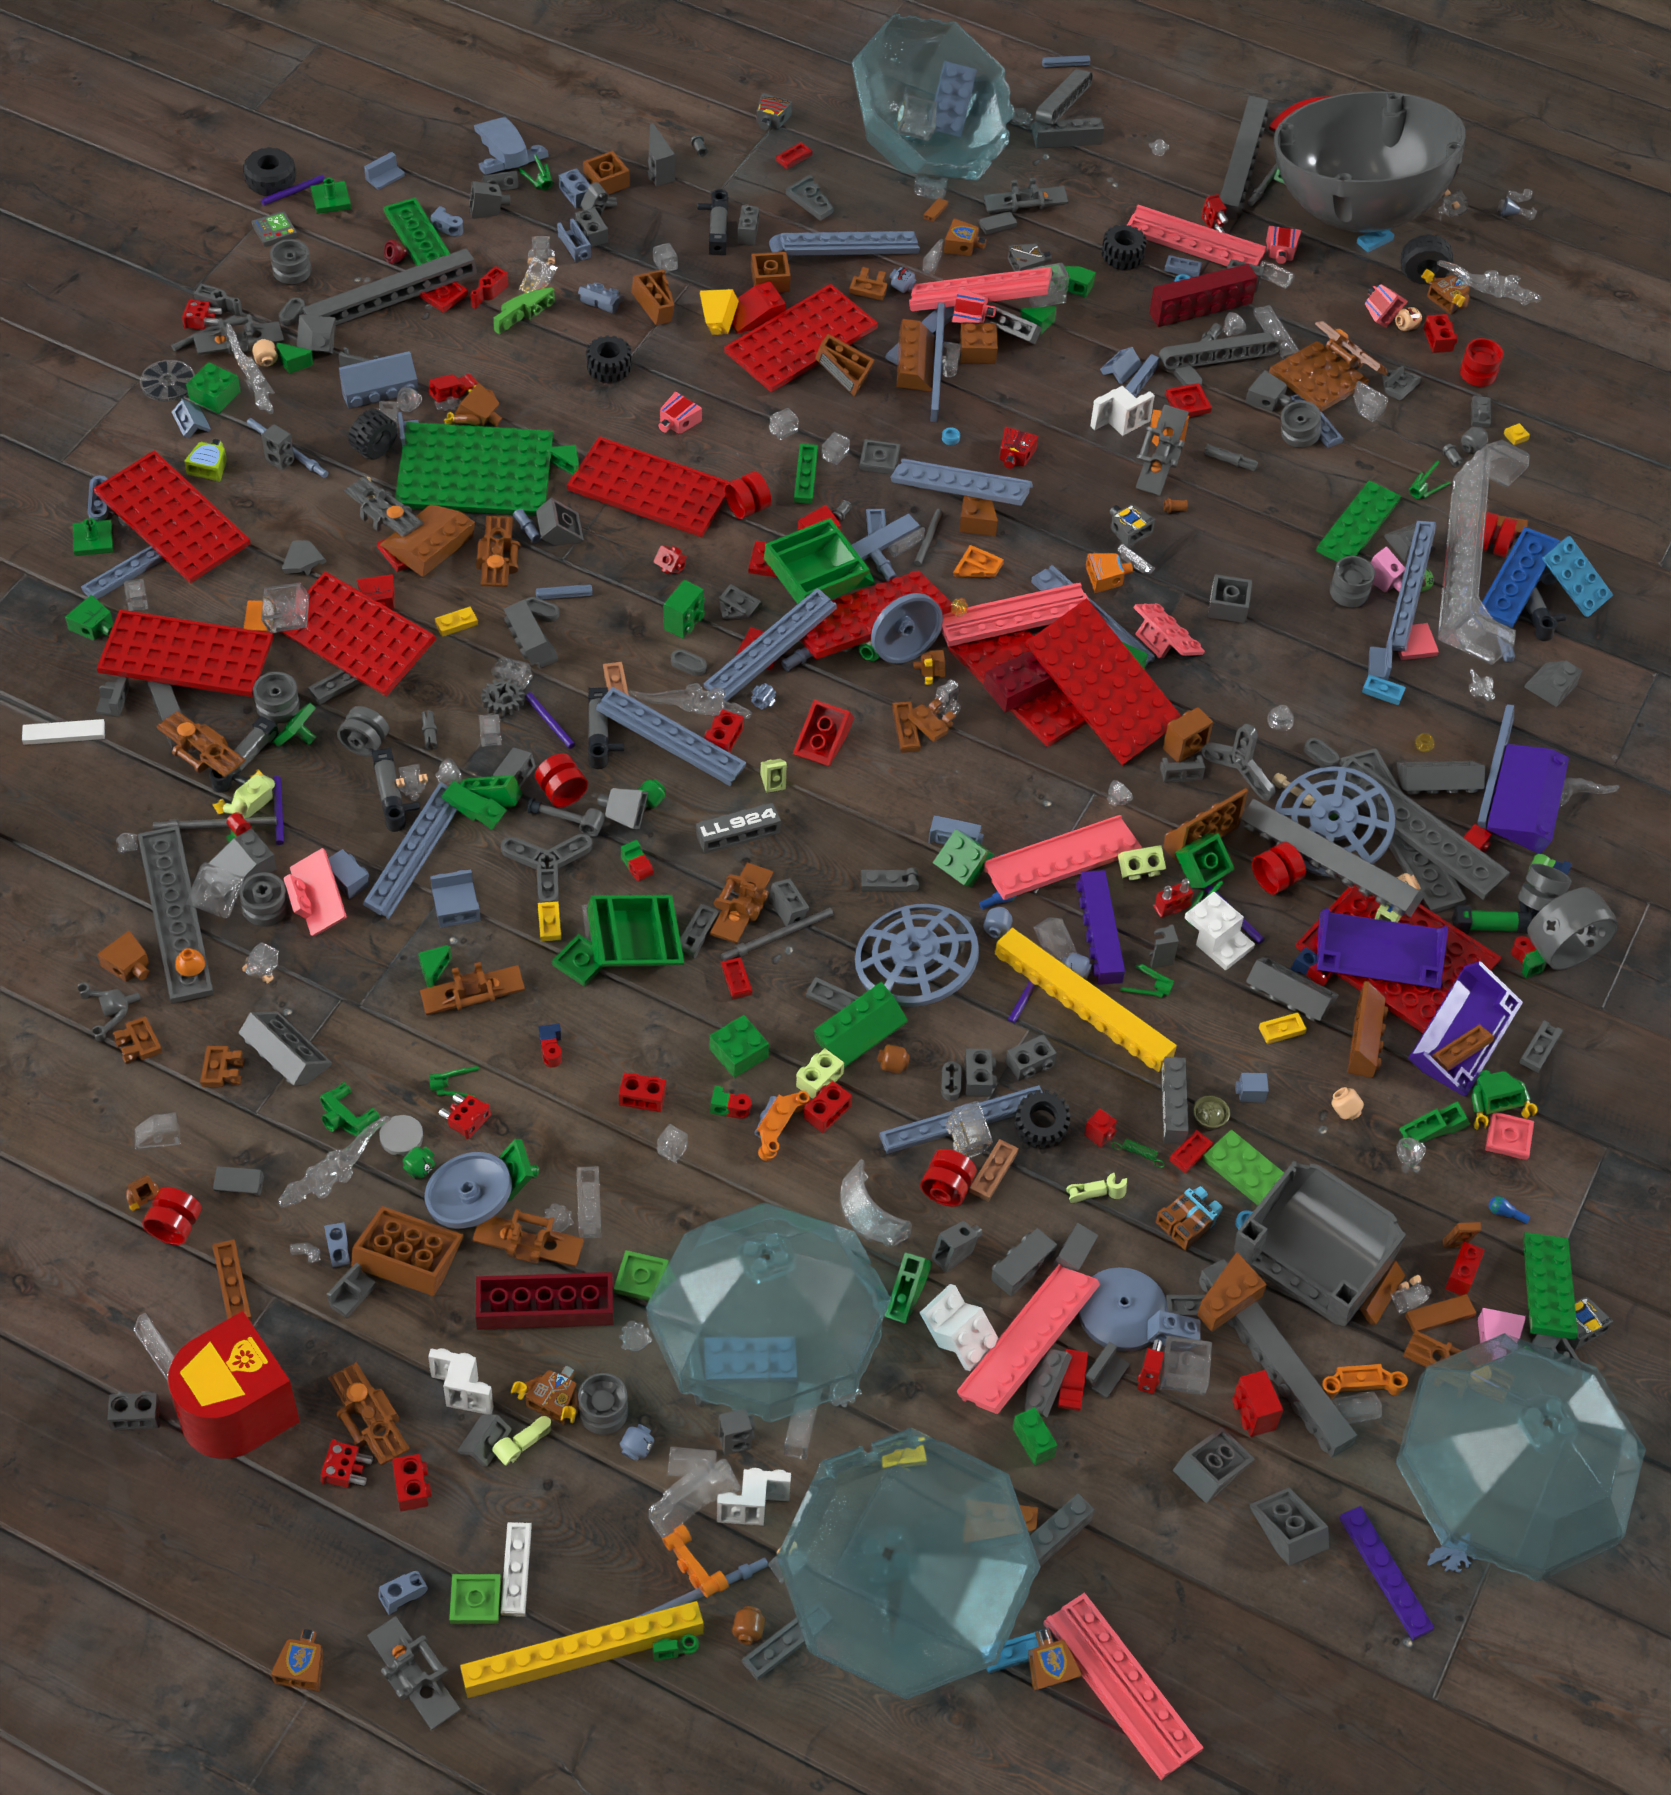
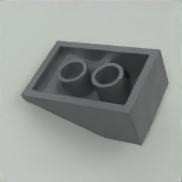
[647,123,675,187]
[201,828,277,899]
[1173,1427,1255,1503]
[1250,1488,1329,1566]

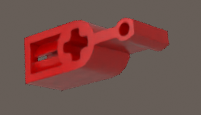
[471,266,509,309]
[429,374,479,403]
[1058,1349,1088,1411]

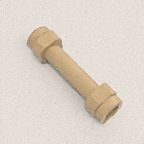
[1272,773,1316,807]

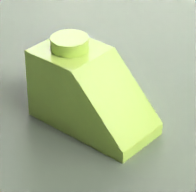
[760,759,787,793]

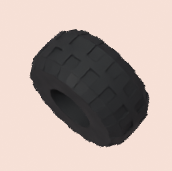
[243,147,296,196]
[1401,234,1453,285]

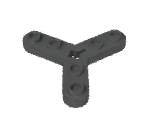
[1201,724,1275,801]
[501,834,592,903]

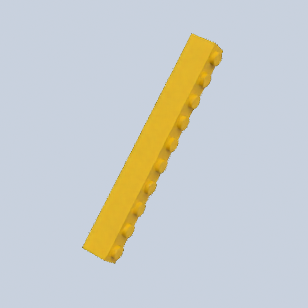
[995,928,1177,1072]
[460,1601,704,1699]

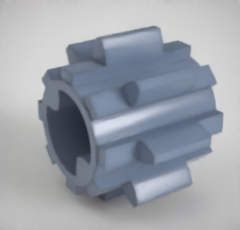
[751,683,776,709]

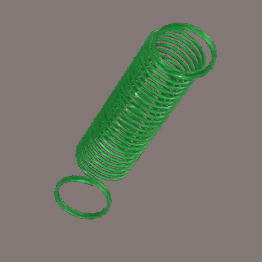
[1112,1139,1165,1168]

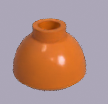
[175,948,205,976]

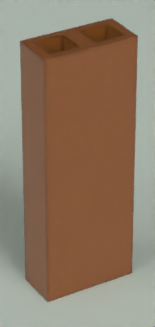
[923,198,948,222]

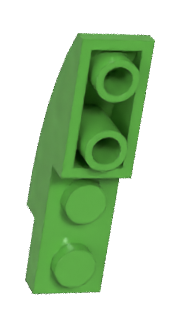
[493,287,555,334]

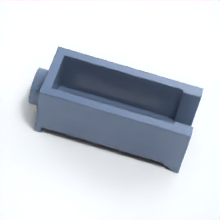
[557,219,591,263]
[928,815,984,845]

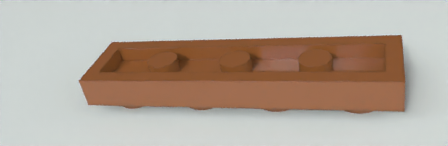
[212,1239,252,1321]

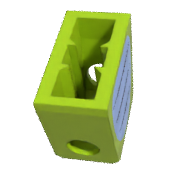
[184,439,226,482]

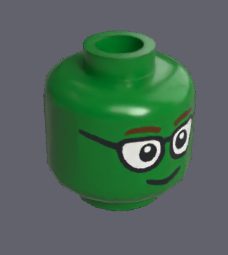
[402,1146,435,1179]

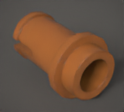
[1163,498,1188,513]

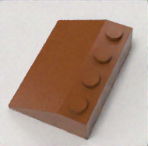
[380,504,475,577]
[1163,788,1248,863]
[351,1206,463,1296]

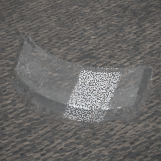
[840,1159,912,1247]
[648,1459,741,1538]

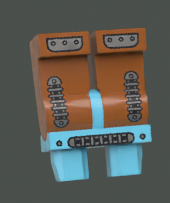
[1156,1186,1223,1251]

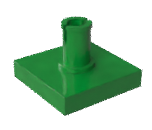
[311,178,351,214]
[73,518,114,556]
[273,703,316,747]
[498,1139,539,1201]

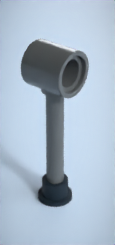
[528,798,606,837]

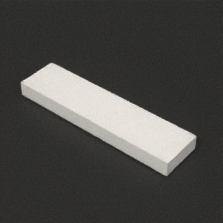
[22,719,105,745]
[501,1522,532,1616]

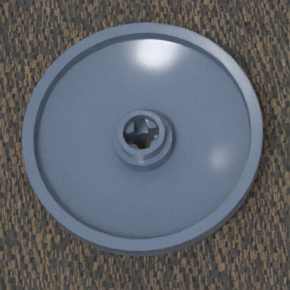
[871,593,943,663]
[424,1152,512,1228]
[1078,1267,1167,1352]

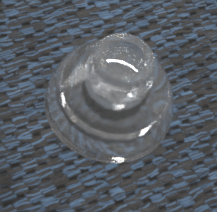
[1223,312,1246,336]
[397,387,422,413]
[1267,705,1294,731]
[435,757,462,784]
[1107,780,1133,807]
[1396,1137,1426,1167]

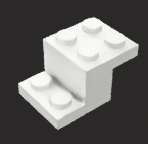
[1090,386,1155,436]
[1185,892,1255,970]
[920,1284,999,1371]
[428,1348,494,1414]
[717,1468,791,1526]

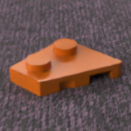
[953,545,1004,578]

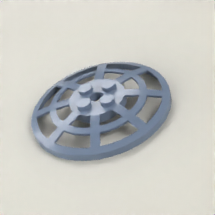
[1275,767,1395,877]
[855,904,979,1007]

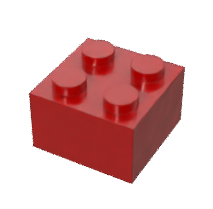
[1232,1370,1283,1437]

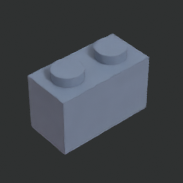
[328,849,369,899]

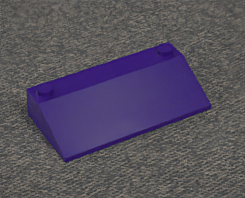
[1487,744,1569,854]
[1317,908,1448,989]
[1408,961,1523,1096]

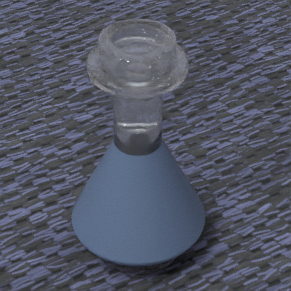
[1497,197,1537,221]

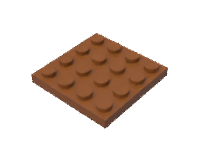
[1269,341,1369,412]

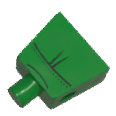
[65,595,113,640]

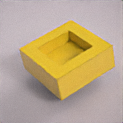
[1504,423,1530,445]

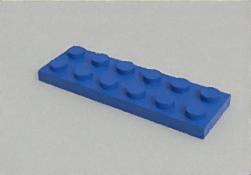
[1477,527,1560,628]

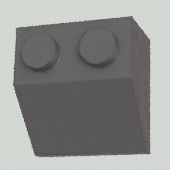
[536,498,584,545]
[1524,661,1583,707]

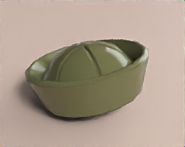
[1193,1096,1230,1130]

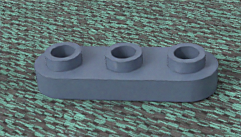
[88,475,108,521]

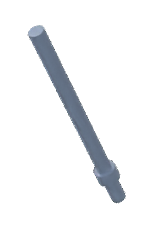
[247,418,328,478]
[635,1558,769,1618]

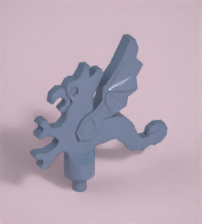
[1427,1522,1476,1573]

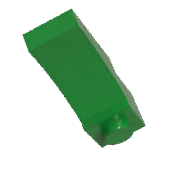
[441,781,507,830]
[1399,1101,1471,1149]

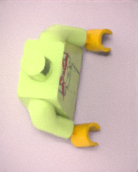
[213,769,275,818]

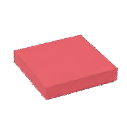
[1398,623,1439,660]
[1485,1112,1534,1160]

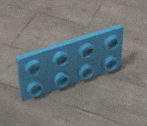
[1542,536,1613,617]

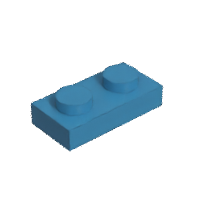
[1357,230,1394,252]
[1362,674,1406,705]

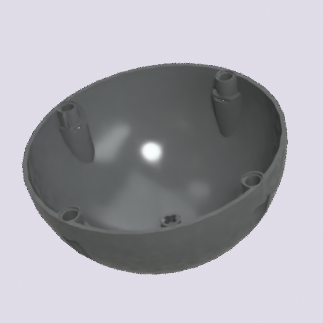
[1274,91,1466,233]

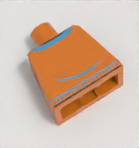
[1086,553,1133,593]

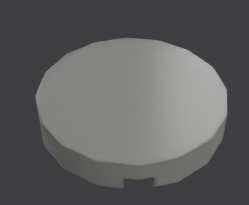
[379,1115,423,1156]

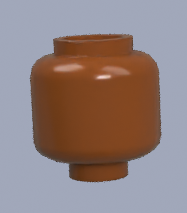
[877,1044,910,1074]
[732,1606,766,1645]

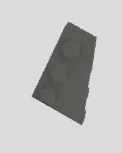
[786,174,833,221]
[1025,1349,1072,1418]

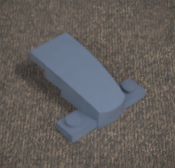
[474,117,549,175]

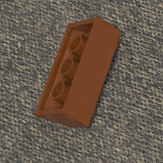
[896,319,935,392]
[1347,981,1388,1078]

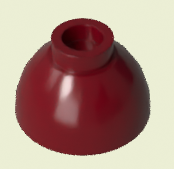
[384,239,407,264]

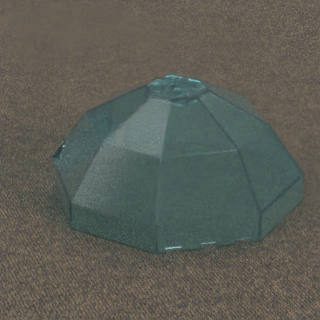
[851,13,1015,181]
[646,1202,891,1423]
[1396,1333,1646,1582]
[777,1428,1040,1700]

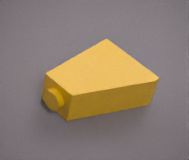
[700,289,739,335]

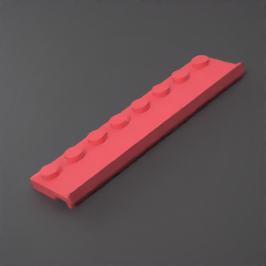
[1127,205,1266,266]
[909,267,1052,311]
[941,583,1089,647]
[983,815,1142,900]
[957,1264,1100,1414]
[1043,1592,1203,1780]

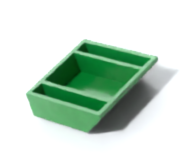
[764,518,870,604]
[587,895,684,966]

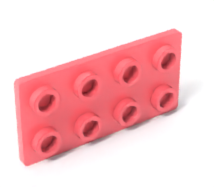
[1133,603,1205,658]
[283,848,347,936]

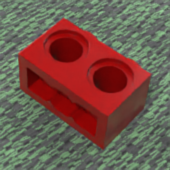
[1423,314,1458,353]
[704,709,744,753]
[619,1073,666,1112]
[804,1081,852,1133]
[1445,1241,1485,1296]
[392,1454,432,1512]

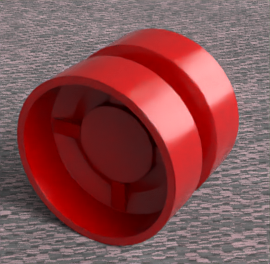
[1460,338,1503,387]
[724,471,772,519]
[1474,511,1518,558]
[535,753,588,808]
[1252,841,1306,895]
[920,1149,977,1207]
[142,1187,202,1245]

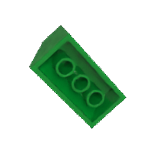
[814,982,908,1068]

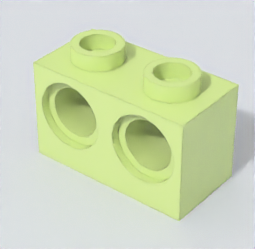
[1118,845,1166,881]
[796,1048,844,1099]

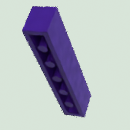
[1076,870,1125,985]

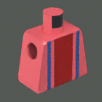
[1266,226,1301,264]
[1365,284,1408,327]
[952,288,996,323]
[658,392,702,434]

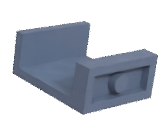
[430,869,481,928]

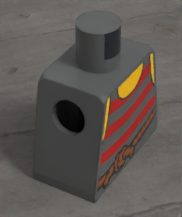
[757,93,792,130]

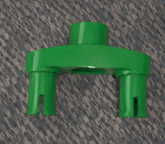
[320,1082,380,1136]

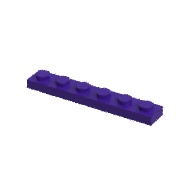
[1339,1506,1434,1641]

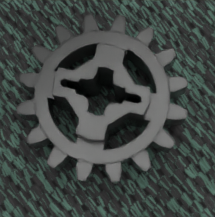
[481,678,524,717]

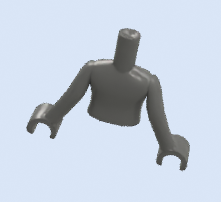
[78,982,141,1042]

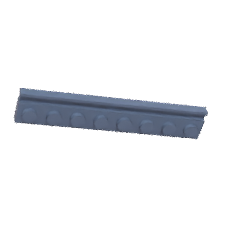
[780,231,920,256]
[890,459,1033,505]
[1031,565,1155,666]
[704,588,837,704]
[596,687,746,786]
[363,782,457,920]

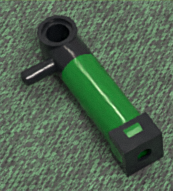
[1452,901,1539,934]

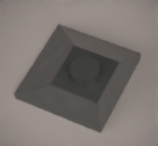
[297,315,336,354]
[1384,523,1436,562]

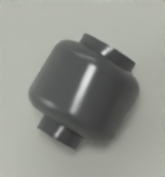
[1461,427,1488,454]

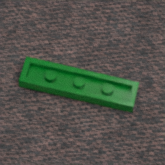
[794,444,818,504]

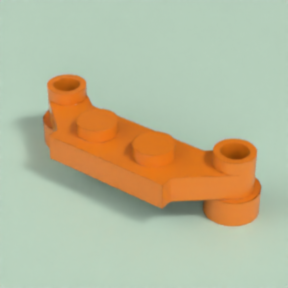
[756,1091,810,1161]
[1321,1364,1408,1400]
[663,1524,729,1598]

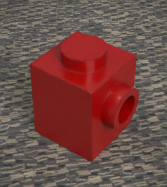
[1463,824,1492,853]
[1084,1109,1117,1147]

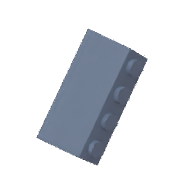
[339,351,418,409]

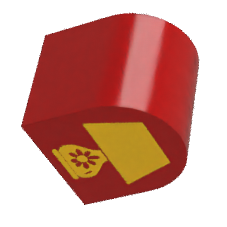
[168,1311,300,1459]

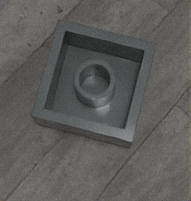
[1208,574,1252,623]

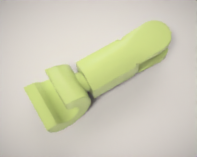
[1066,1173,1127,1203]
[492,1416,551,1466]

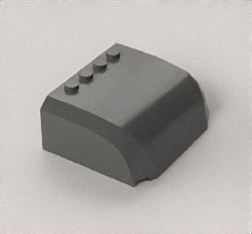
[1234,1161,1406,1327]

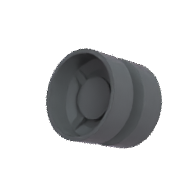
[1330,556,1375,607]
[1518,864,1572,911]
[578,1373,628,1435]

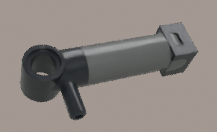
[697,189,728,255]
[1524,587,1566,641]
[588,687,624,769]
[209,716,279,793]
[371,748,420,832]

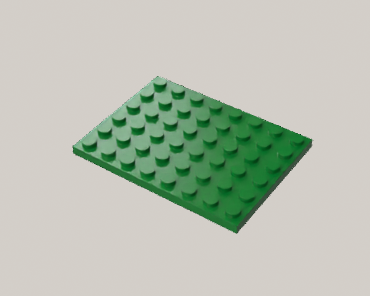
[395,422,553,516]

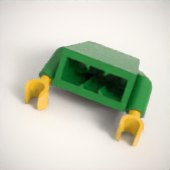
[1472,1070,1537,1130]

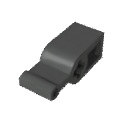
[194,283,242,316]

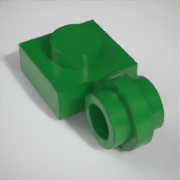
[653,1634,699,1661]

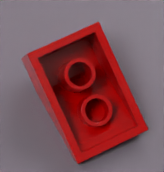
[731,281,786,334]
[793,699,854,767]

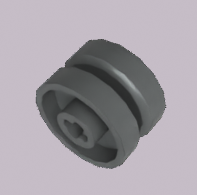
[270,239,312,284]
[1281,401,1321,448]
[253,672,300,723]
[337,706,389,756]
[239,872,288,926]

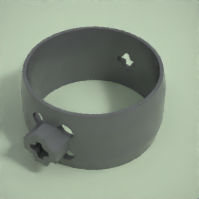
[1527,887,1618,970]

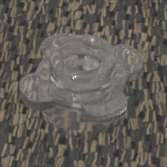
[1149,139,1169,155]
[116,833,138,853]

